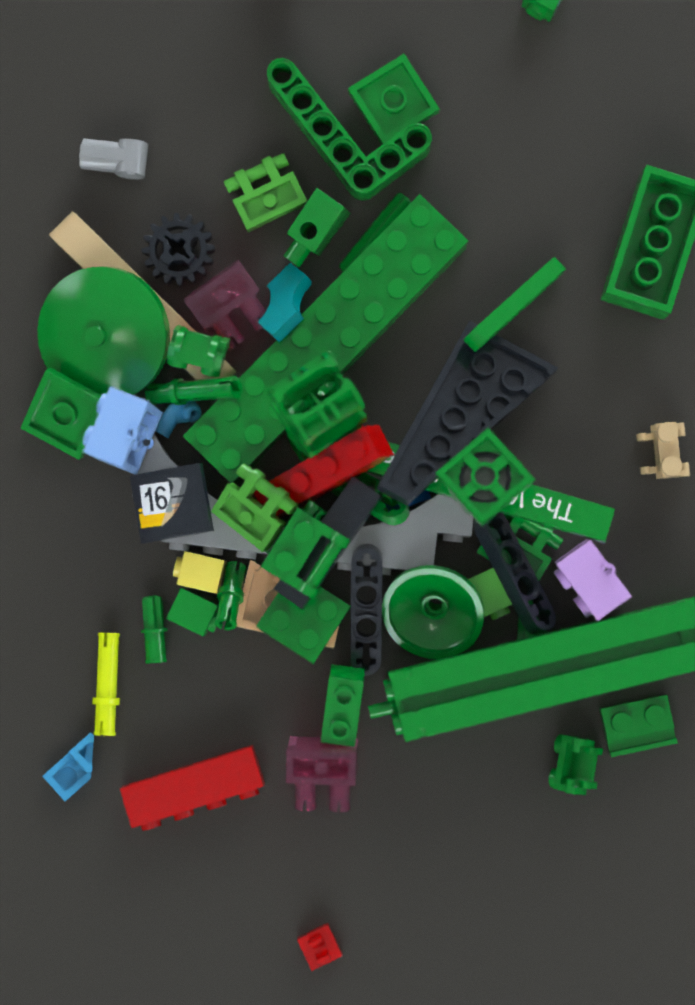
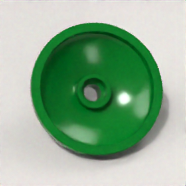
[382,565,484,659]

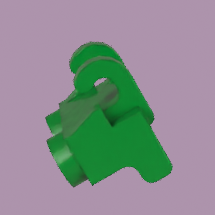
[167,325,231,377]
[548,734,603,795]

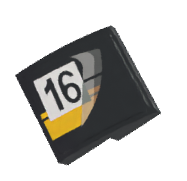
[130,463,214,544]

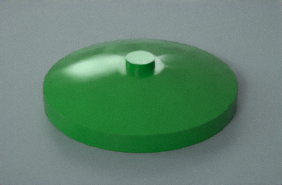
[37,266,170,396]

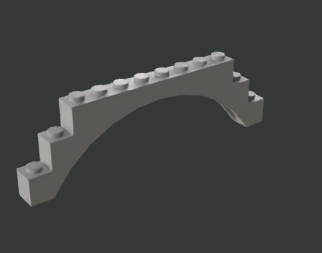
[132,433,512,576]

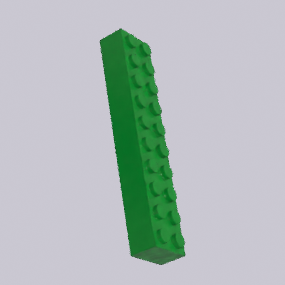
[183,194,469,484]

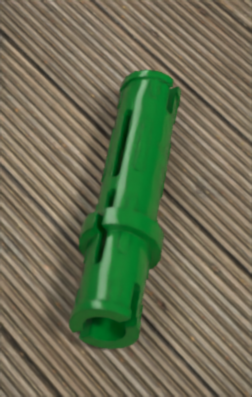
[145,376,242,406]

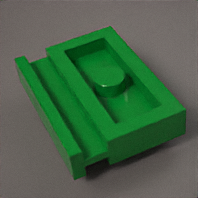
[599,694,678,757]

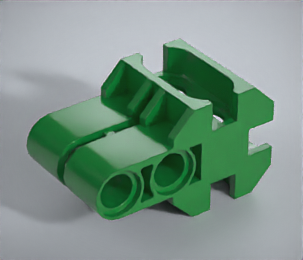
[267,352,368,462]

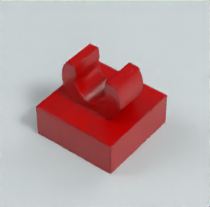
[297,923,343,971]

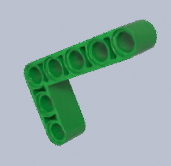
[267,58,432,201]

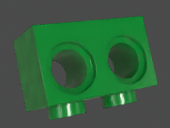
[321,664,365,747]

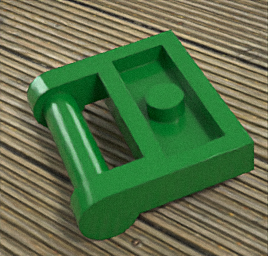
[261,507,351,600]

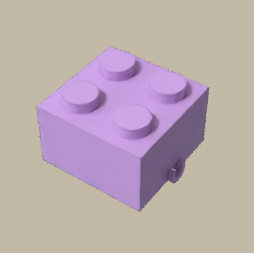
[553,539,632,621]

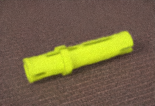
[92,633,120,736]

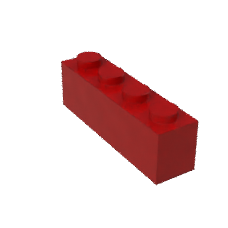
[254,425,394,518]
[120,745,265,831]

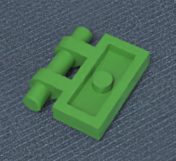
[223,153,307,232]
[211,463,298,552]

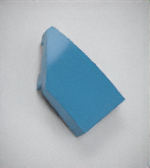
[42,732,94,802]

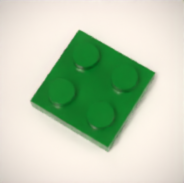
[348,54,440,145]
[21,368,102,460]
[256,587,351,665]

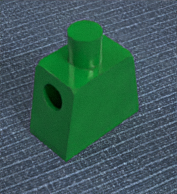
[283,188,351,267]

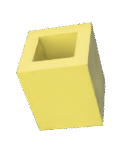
[173,551,227,594]

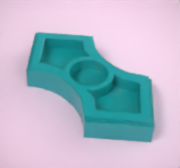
[258,263,312,342]

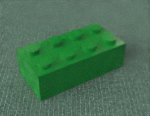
[600,164,695,320]

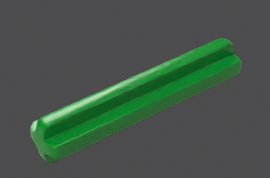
[339,193,411,272]

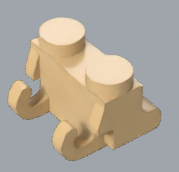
[636,422,690,479]

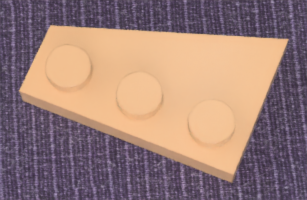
[236,559,339,649]

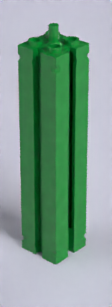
[368,596,695,742]

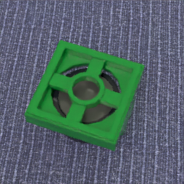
[435,428,535,527]

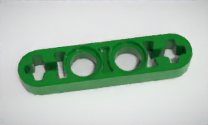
[463,257,566,352]

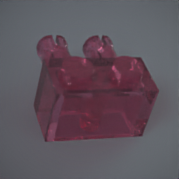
[184,259,266,351]
[286,736,358,812]

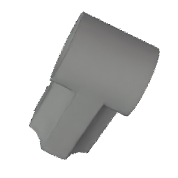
[79,138,149,180]

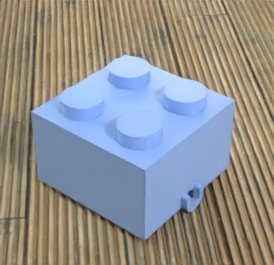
[83,387,163,475]

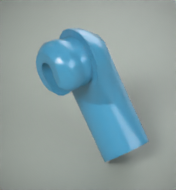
[155,401,201,438]

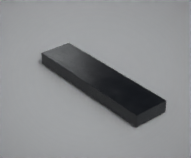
[274,476,383,610]

